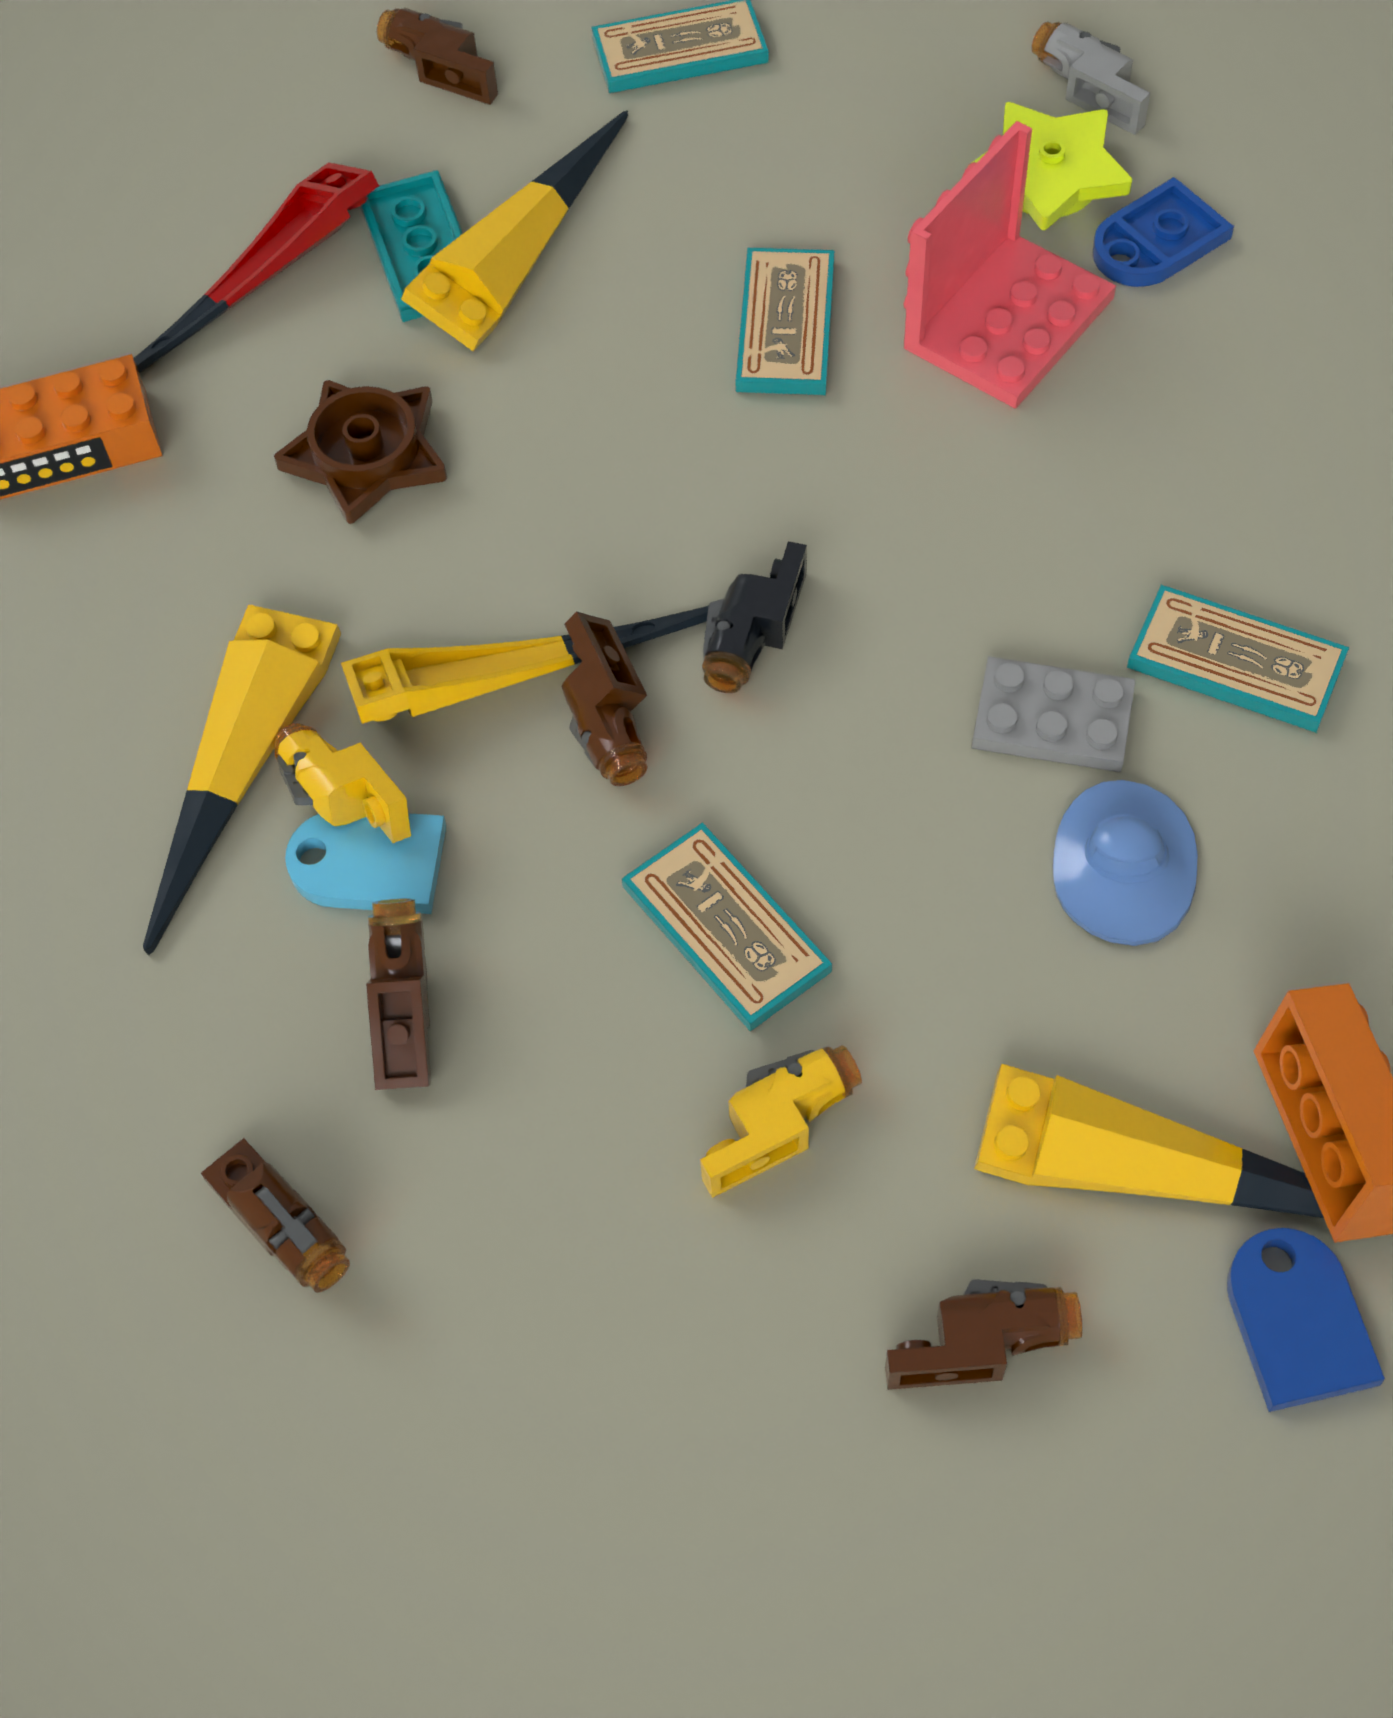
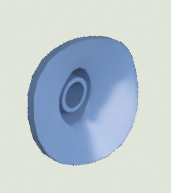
[1053,780,1198,946]

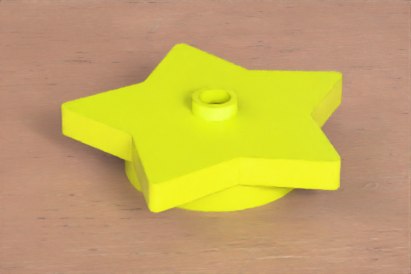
[968,102,1133,230]

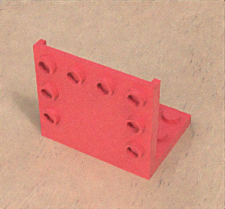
[904,121,1116,409]

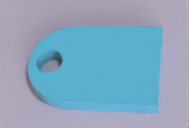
[285,813,447,914]

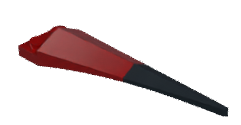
[134,162,379,373]

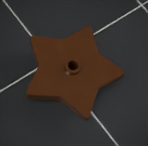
[274,380,447,524]

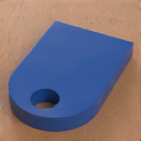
[1092,177,1234,287]
[1227,1228,1385,1412]

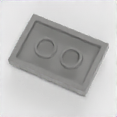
[972,656,1136,772]

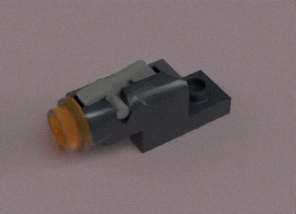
[702,541,807,693]

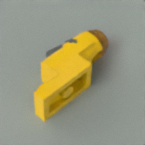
[274,723,411,843]
[700,1045,862,1198]

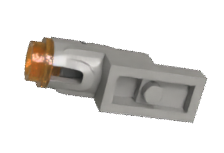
[1031,21,1150,135]

